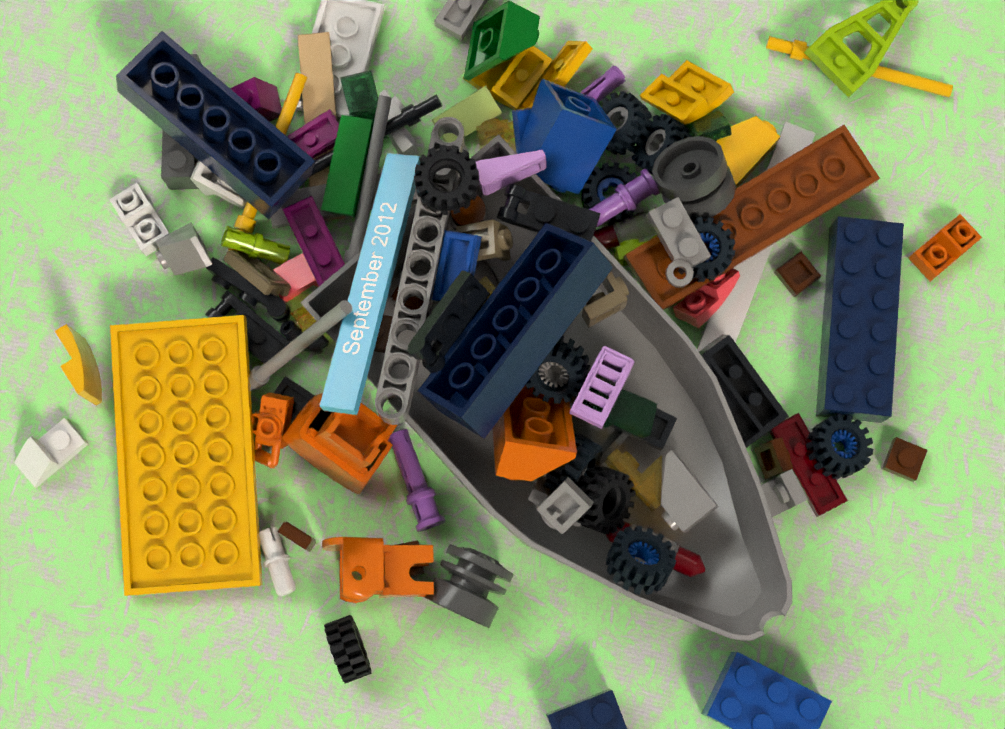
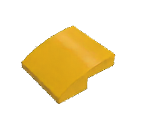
[463,46,553,110]
[639,60,734,125]
[55,324,102,406]

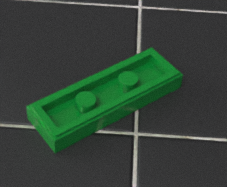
[321,115,374,218]

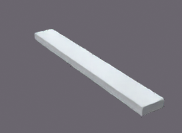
[697,122,816,352]

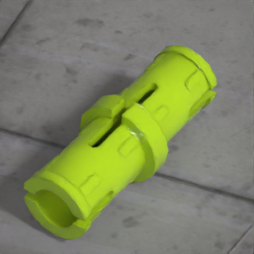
[221,226,290,265]

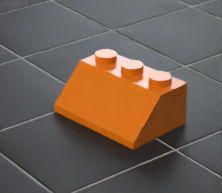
[492,385,577,481]

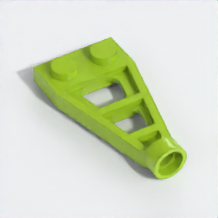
[804,0,918,98]

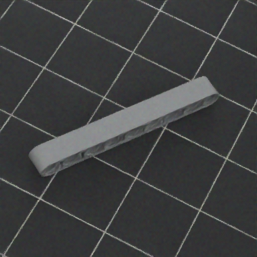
[375,117,465,425]

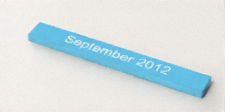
[320,153,420,415]

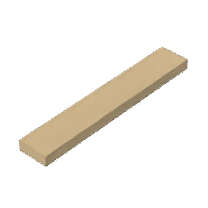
[298,32,345,220]

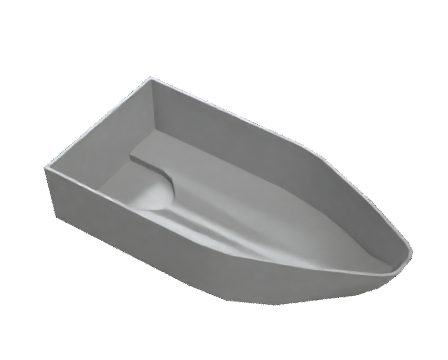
[300,134,792,641]

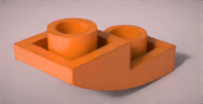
[909,214,982,282]

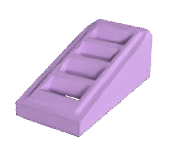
[475,150,547,196]
[569,346,635,429]

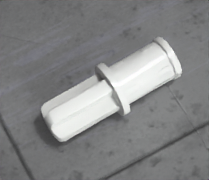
[259,527,296,596]

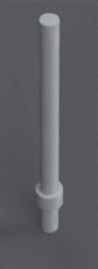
[344,95,392,263]
[249,300,352,391]

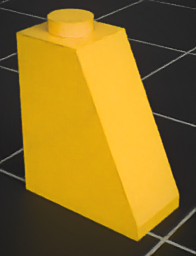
[706,116,781,188]

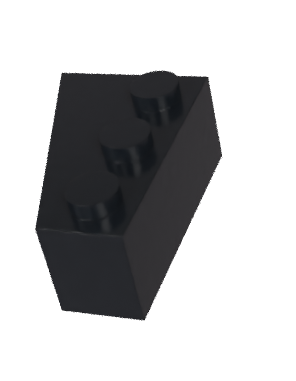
[699,335,789,448]

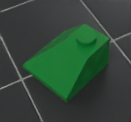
[463,0,540,81]

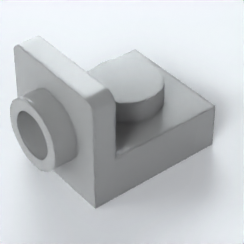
[762,469,808,517]
[536,477,594,534]

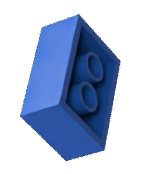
[701,652,832,729]

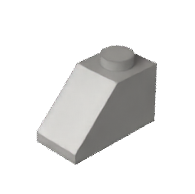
[155,222,212,275]
[661,450,719,533]

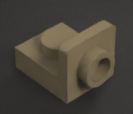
[456,219,513,261]
[582,271,629,328]

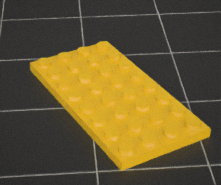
[110,315,263,596]

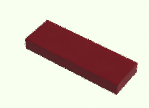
[769,413,848,517]

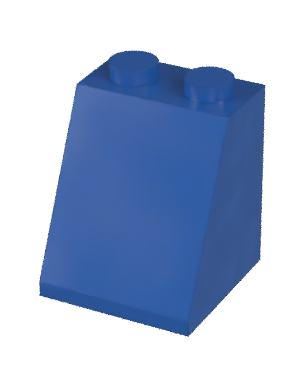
[517,79,617,195]

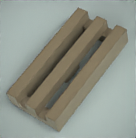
[223,250,291,297]

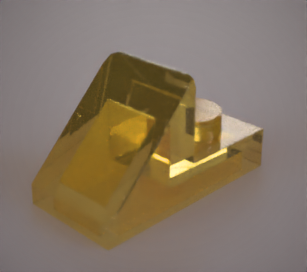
[605,449,662,512]

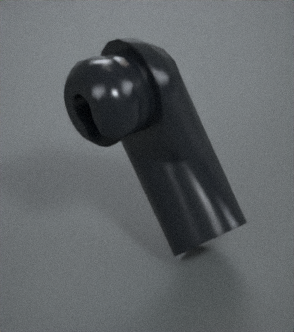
[280,320,329,355]

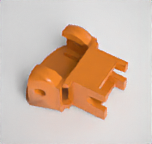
[282,393,397,494]
[322,537,434,603]

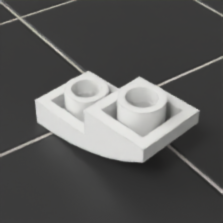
[379,89,415,156]
[109,183,170,256]

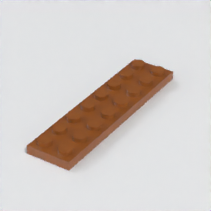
[623,124,880,310]

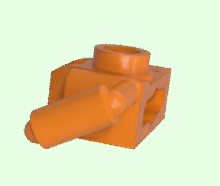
[251,392,294,468]

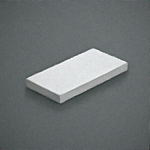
[296,0,385,120]

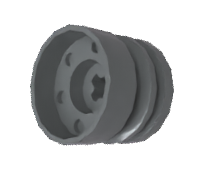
[425,544,514,628]

